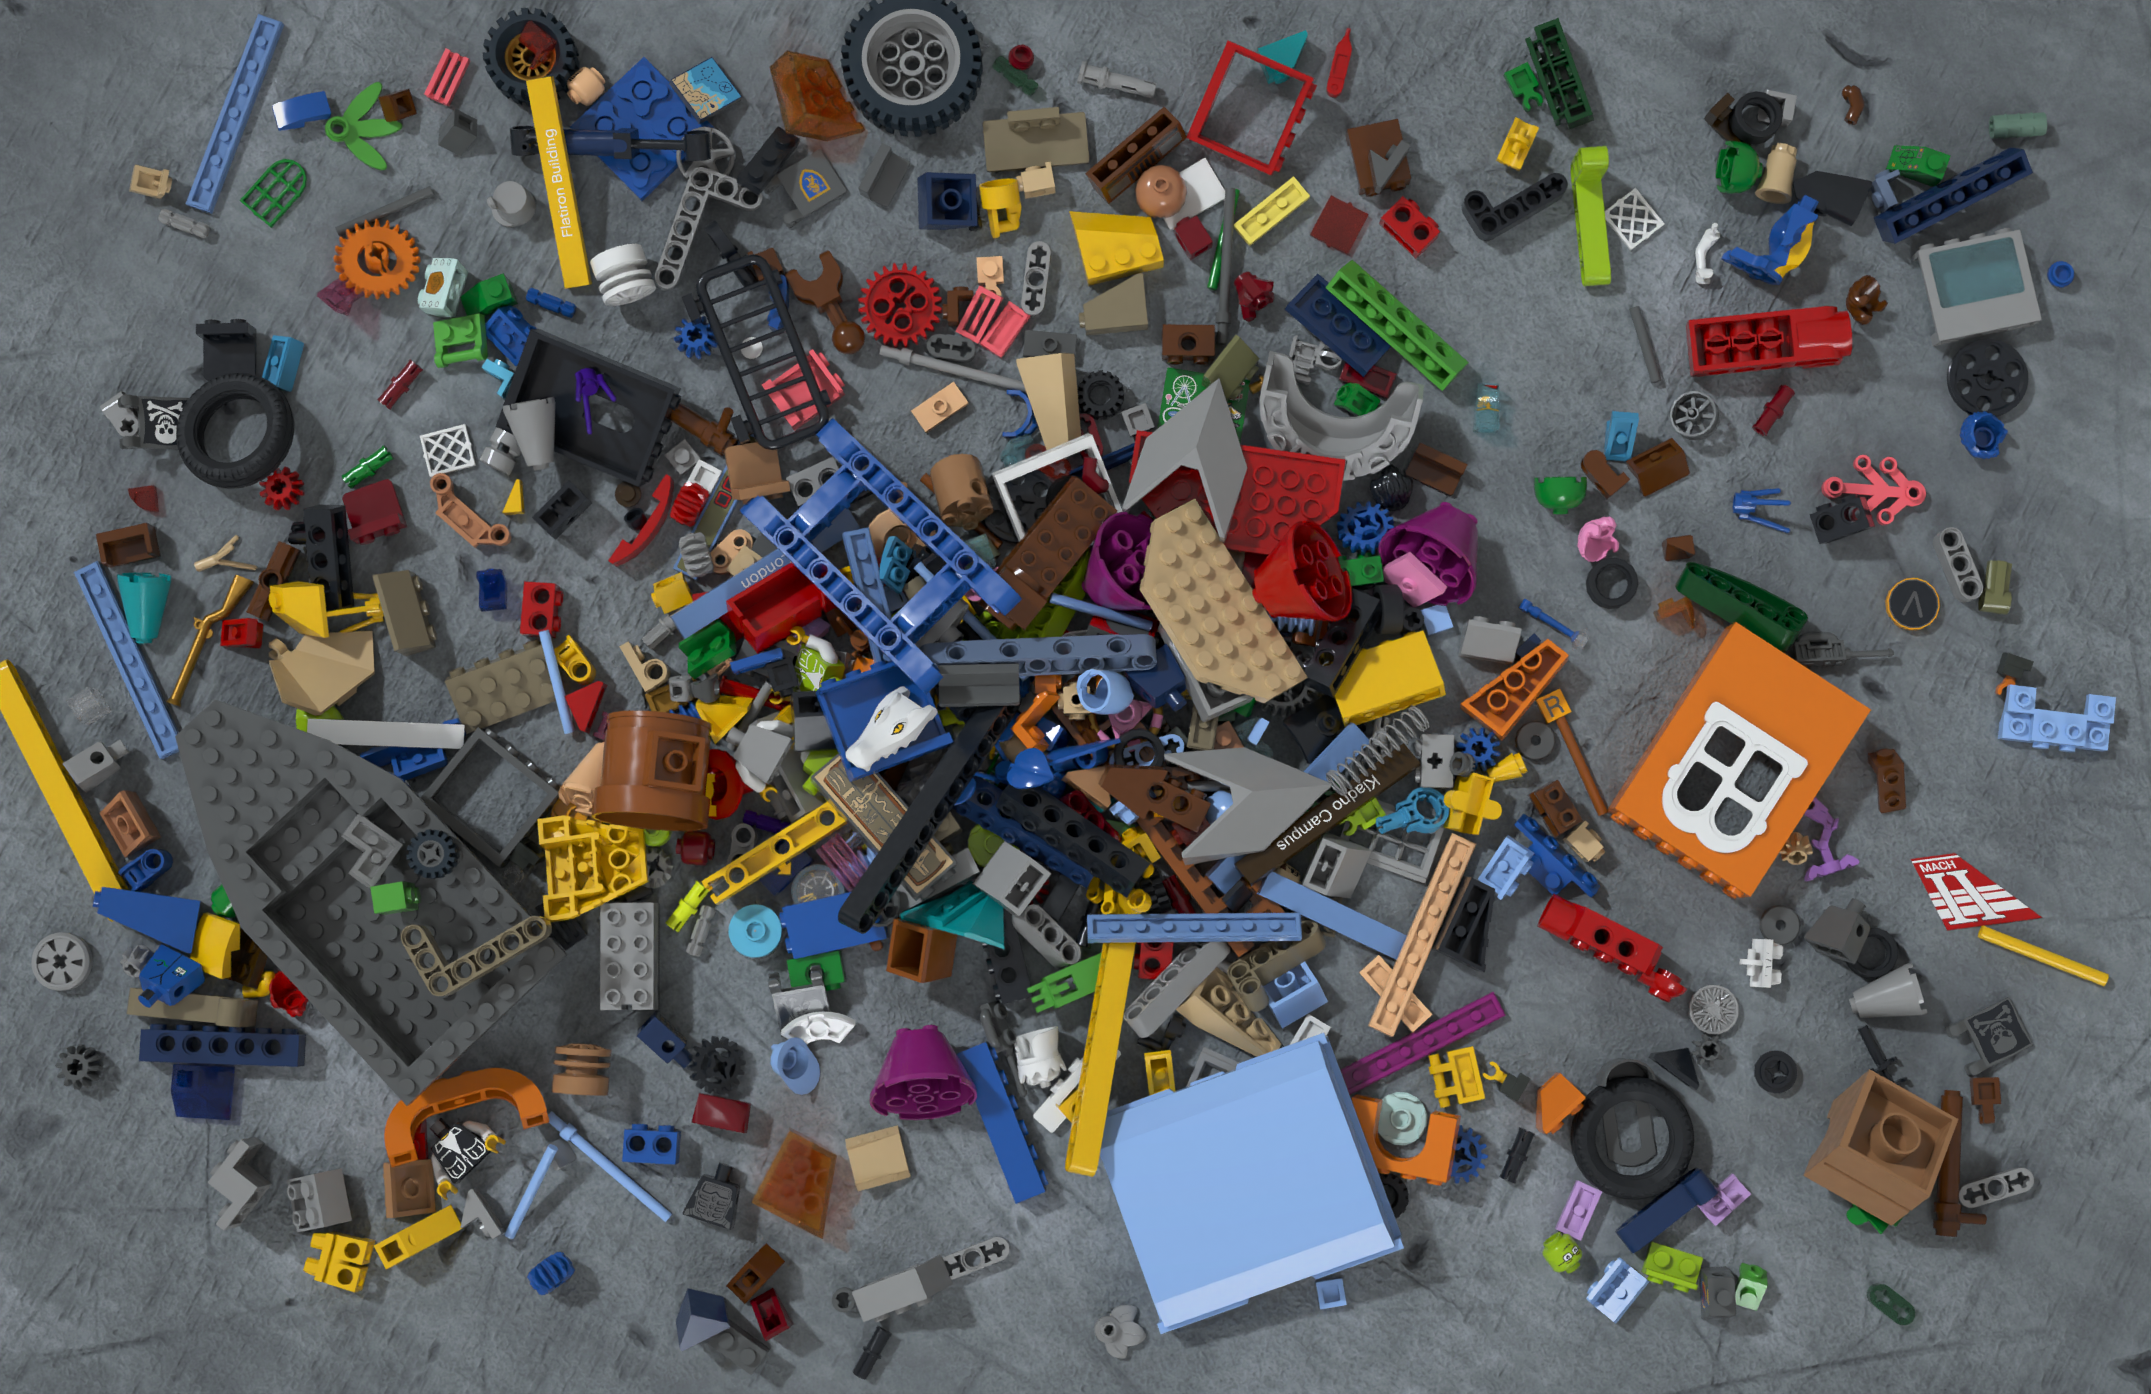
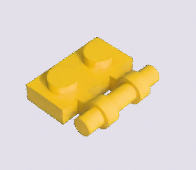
[1428,1046,1485,1108]

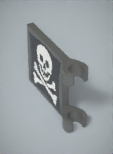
[118,395,190,450]

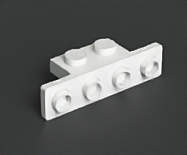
[1033,1050,1121,1133]

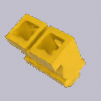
[303,1231,376,1292]

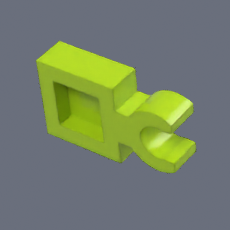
[1340,798,1386,836]

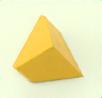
[696,695,754,744]

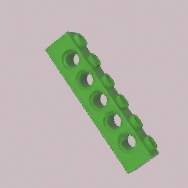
[1326,260,1469,391]

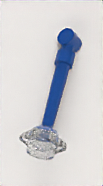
[1518,599,1590,651]

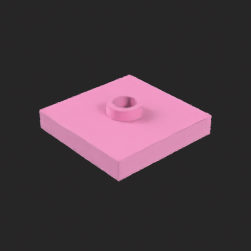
[1382,552,1447,608]

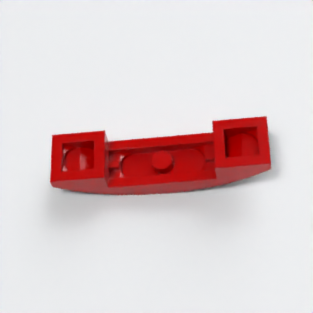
[608,474,674,567]

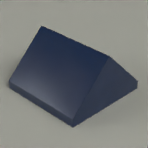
[676,1288,730,1351]

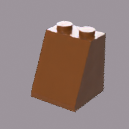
[886,919,958,983]

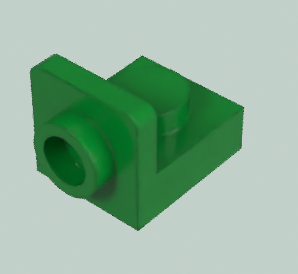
[1334,383,1381,417]

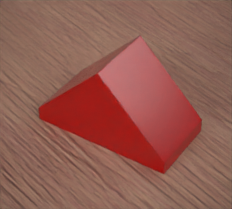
[565,681,607,734]

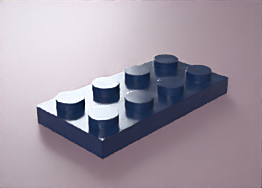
[1284,273,1392,377]

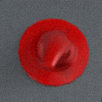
[708,749,754,820]

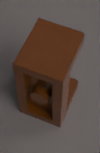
[96,523,161,568]

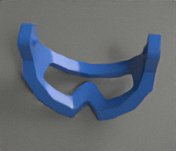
[1002,390,1038,439]

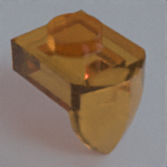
[1653,597,1695,629]

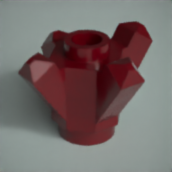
[1234,272,1274,322]

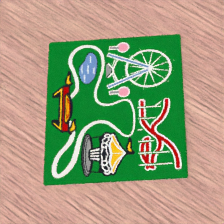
[1157,367,1250,443]

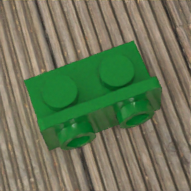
[679,619,736,679]

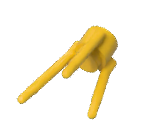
[327,593,384,633]

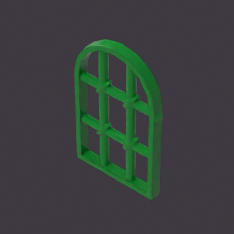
[239,159,307,228]

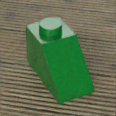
[460,273,518,316]

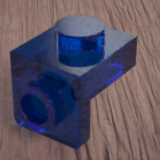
[476,569,507,612]

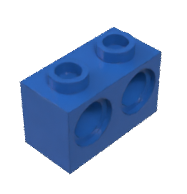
[622,1124,681,1165]

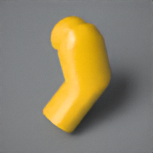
[242,971,275,999]

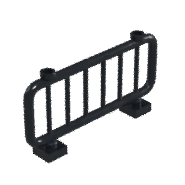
[682,254,831,450]

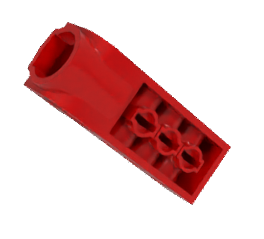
[1685,306,1852,377]

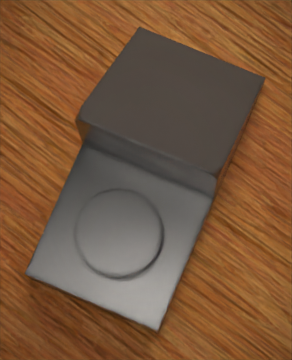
[1368,140,1411,194]

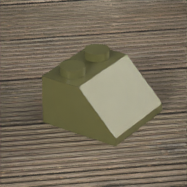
[1202,335,1259,402]

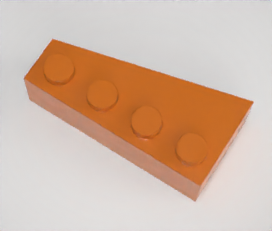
[1460,639,1569,741]

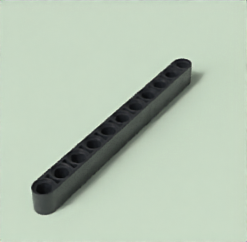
[838,695,1022,934]

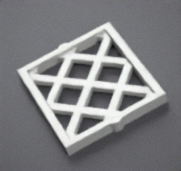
[1605,188,1664,251]
[420,424,476,477]

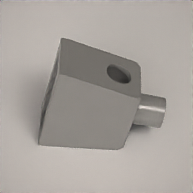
[62,739,129,793]

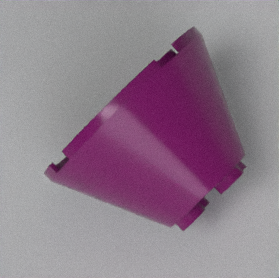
[1379,502,1478,606]
[1081,512,1153,611]
[869,1025,977,1120]

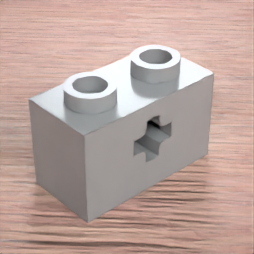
[1414,734,1454,789]

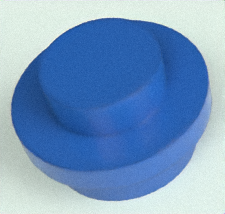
[2047,261,2074,288]

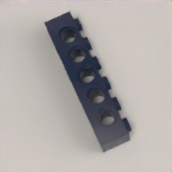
[1874,147,2033,244]
[952,776,1094,888]
[139,1024,306,1067]

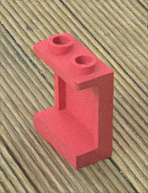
[762,349,845,431]

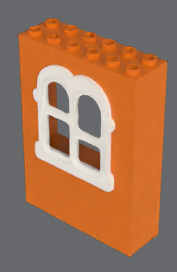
[1607,622,1871,899]

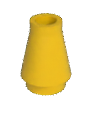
[1487,752,1528,783]

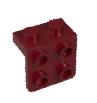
[342,479,407,545]

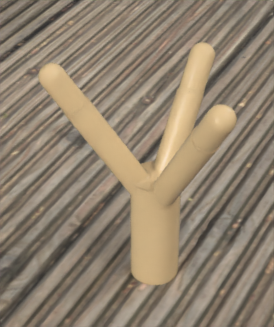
[194,535,257,572]

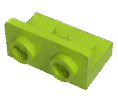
[1641,1241,1703,1293]

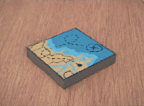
[669,57,742,124]

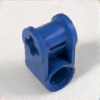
[118,849,173,892]

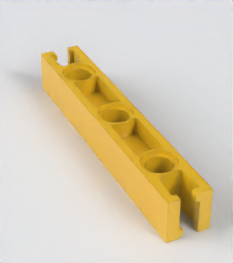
[701,802,847,905]

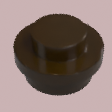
[615,481,641,507]

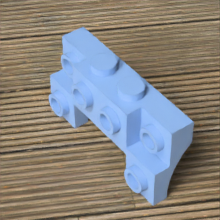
[1998,685,2116,752]

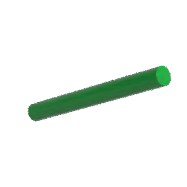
[1207,189,1240,291]

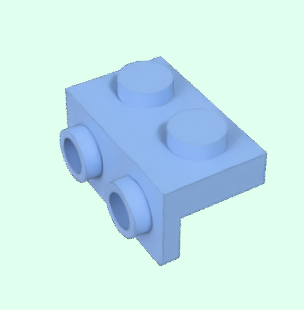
[1478,835,1534,900]
[1586,1257,1649,1324]

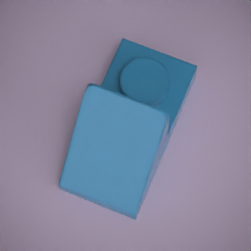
[1604,411,1639,461]

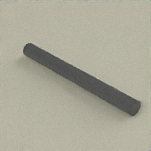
[335,186,434,237]

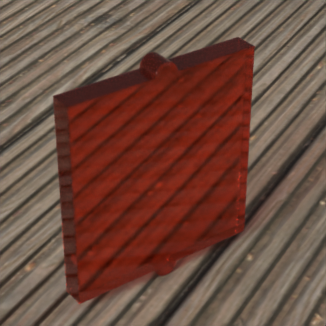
[1310,195,1369,255]

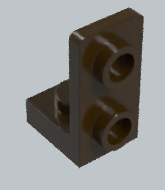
[1704,93,1751,145]

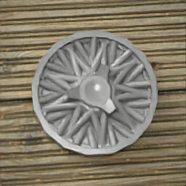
[1689,985,1739,1034]

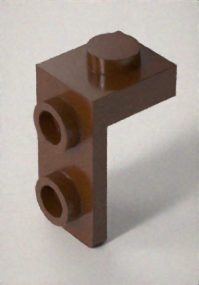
[1868,749,1906,813]

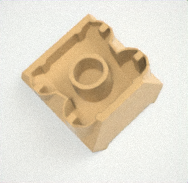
[845,1125,911,1191]

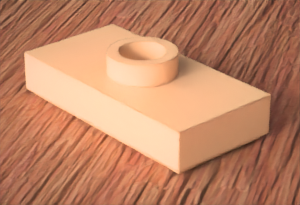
[911,382,969,433]

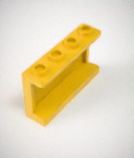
[1323,631,1446,728]

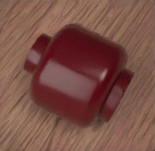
[676,831,715,866]

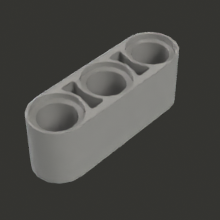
[1933,527,1983,603]
[1012,904,1081,968]

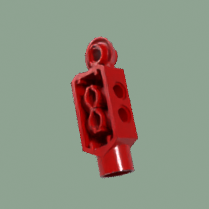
[1537,894,1687,1003]

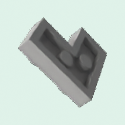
[341,814,402,889]

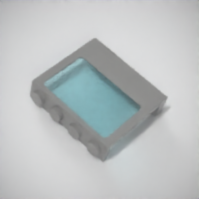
[1912,228,2042,346]

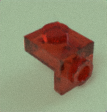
[1170,817,1210,847]

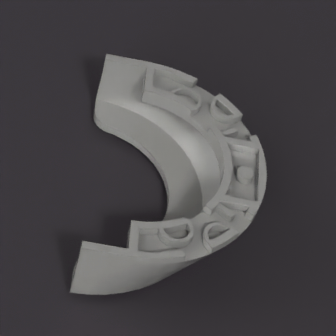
[1260,351,1424,481]

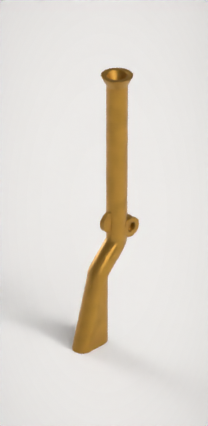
[166,575,254,707]

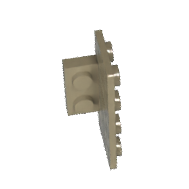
[983,107,1089,173]

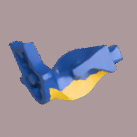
[1721,195,1819,285]

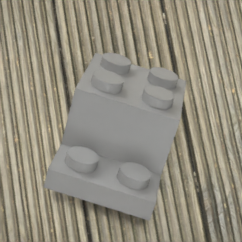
[208,1137,272,1231]

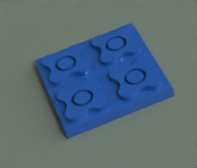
[570,57,715,201]

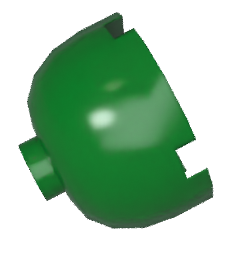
[1716,141,1763,194]
[1534,477,1587,514]

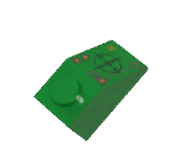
[1885,145,1951,187]

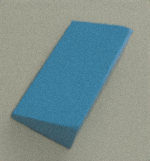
[262,335,304,392]

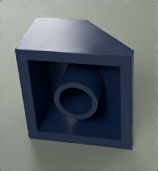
[917,172,977,230]

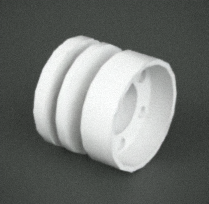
[590,244,656,306]

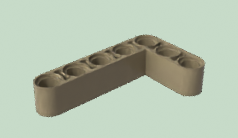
[401,916,552,996]
[127,987,259,1027]

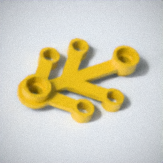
[1086,847,1154,914]

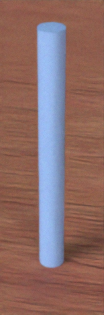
[539,630,575,734]
[504,1144,558,1239]

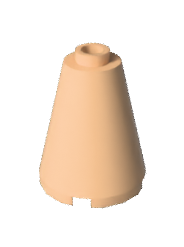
[558,742,604,816]

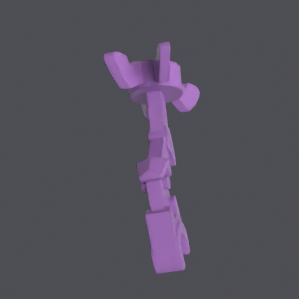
[1804,797,1859,882]

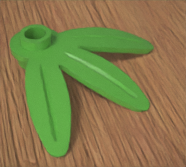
[325,82,402,170]

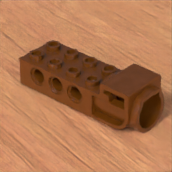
[978,476,1117,632]

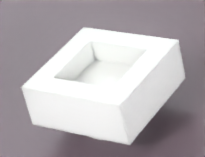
[687,459,722,495]

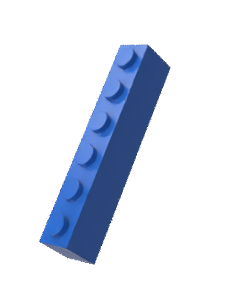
[957,1042,1049,1204]

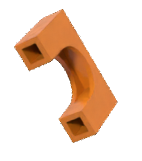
[1352,1094,1461,1185]

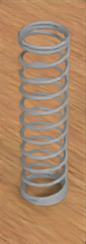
[1326,705,1430,796]

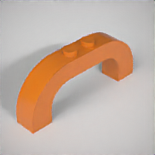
[384,1068,549,1167]

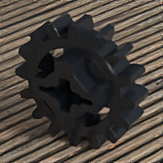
[687,1036,746,1094]

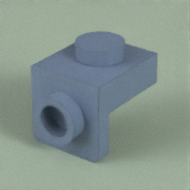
[1870,169,1900,213]

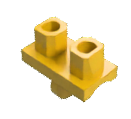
[1496,117,1539,171]

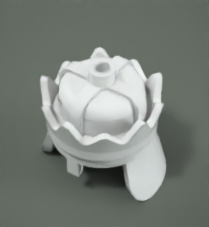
[1013,1026,1067,1088]

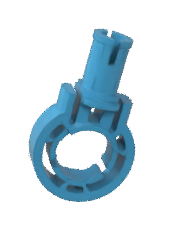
[1376,787,1449,834]

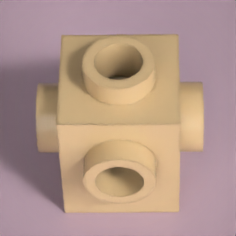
[1058,682,1094,720]

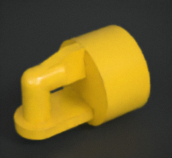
[979,178,1021,238]

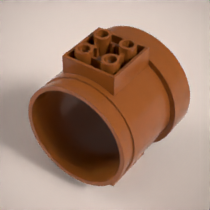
[591,710,712,831]

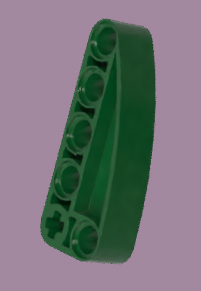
[1675,562,1808,652]

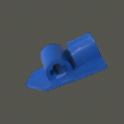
[1045,738,1121,772]

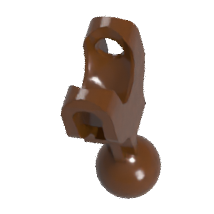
[785,250,865,355]

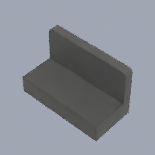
[858,143,910,207]

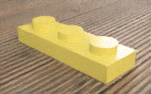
[1234,176,1310,247]

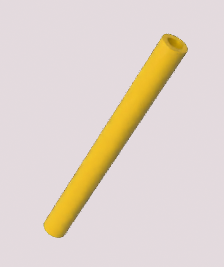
[1978,926,2109,986]

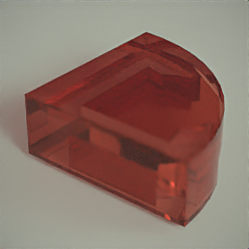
[128,485,159,512]

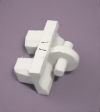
[1739,939,1783,988]

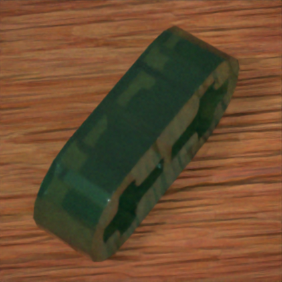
[1867,1283,1915,1325]

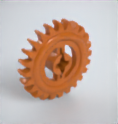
[333,219,421,300]

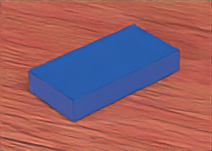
[730,647,786,675]

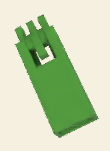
[1027,953,1101,1013]

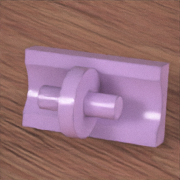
[1696,1173,1751,1226]

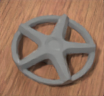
[676,127,735,186]

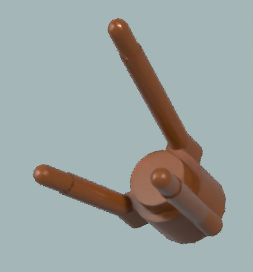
[836,617,871,657]

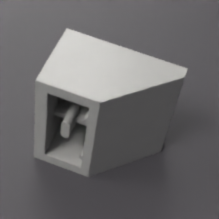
[1458,616,1522,665]
[1302,832,1372,898]
[972,841,1051,916]
[287,1168,352,1232]

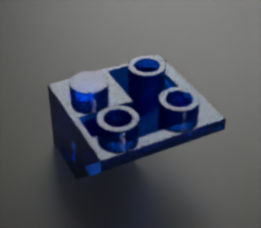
[171,1064,235,1120]

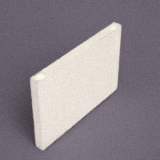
[1162,158,1225,231]

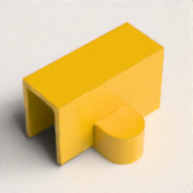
[1443,772,1502,835]

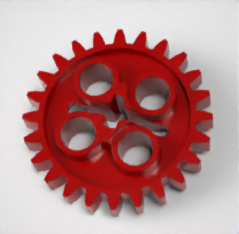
[858,263,942,348]

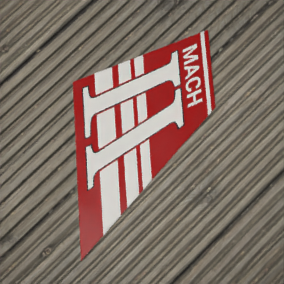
[1911,853,2042,930]

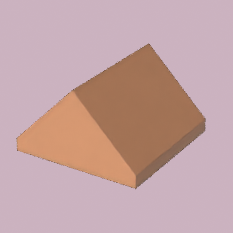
[100,790,161,858]

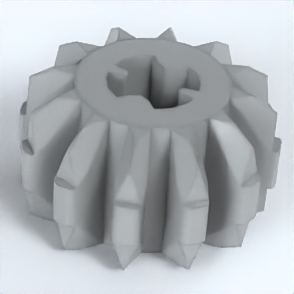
[679,532,714,578]

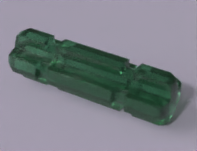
[992,56,1039,96]

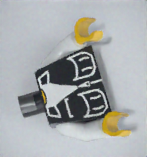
[430,1118,506,1200]

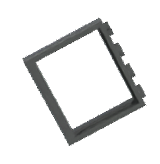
[421,727,561,868]

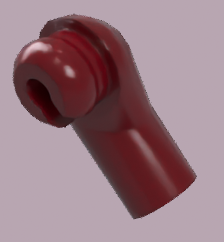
[1082,457,1109,494]

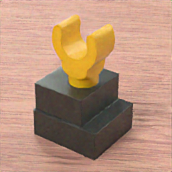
[1482,1062,1530,1102]

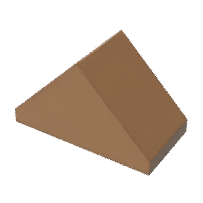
[1061,766,1111,811]

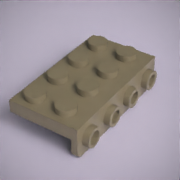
[445,639,556,734]

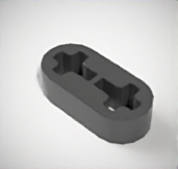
[927,334,976,363]

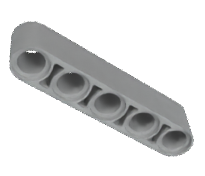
[1124,942,1230,1038]

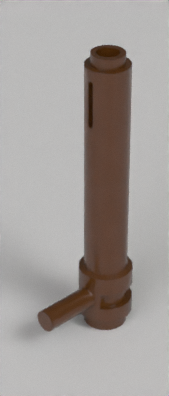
[670,403,739,456]
[1933,1090,1987,1237]

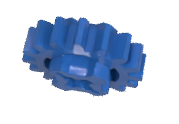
[1337,501,1394,556]
[1451,1125,1488,1184]

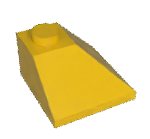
[269,581,329,638]

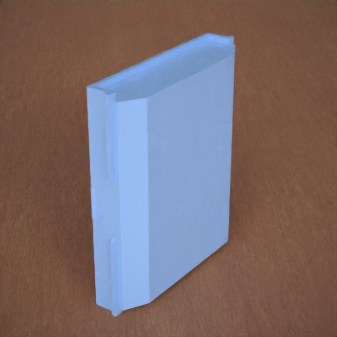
[1100,1033,1404,1334]

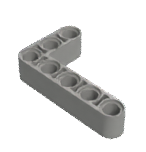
[655,167,762,291]

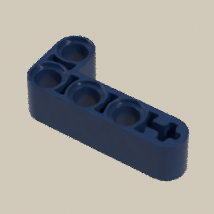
[1615,1168,1719,1253]

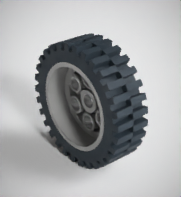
[841,0,983,137]

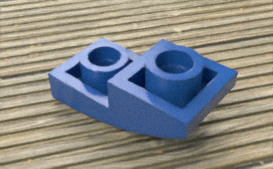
[272,91,331,131]
[767,274,789,331]

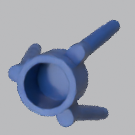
[1733,488,1791,533]

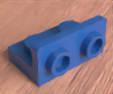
[485,306,537,367]

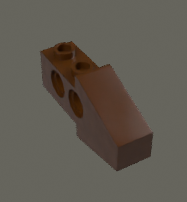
[1098,764,1211,832]

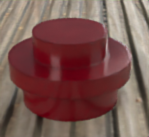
[1008,45,1034,70]

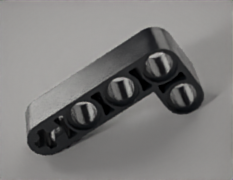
[1461,173,1568,241]

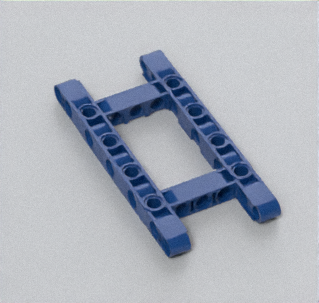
[740,418,1022,694]

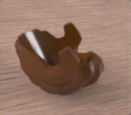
[1846,275,1888,325]

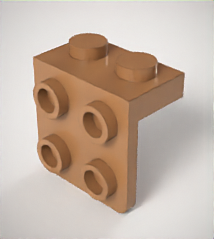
[724,442,790,504]

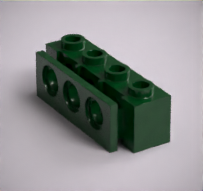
[1525,18,1594,130]

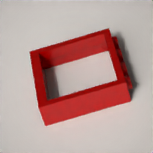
[1186,40,1317,175]

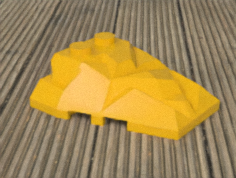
[537,815,649,922]

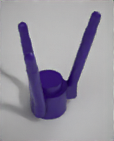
[575,368,617,434]

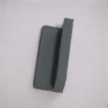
[938,664,1020,707]

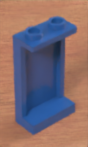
[779,891,889,959]

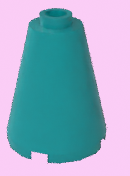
[117,572,172,643]

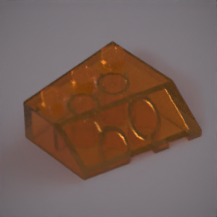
[770,50,865,142]
[751,1127,837,1239]

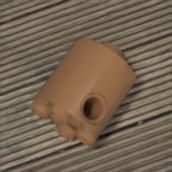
[930,454,994,530]

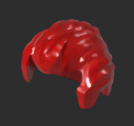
[269,971,309,1017]

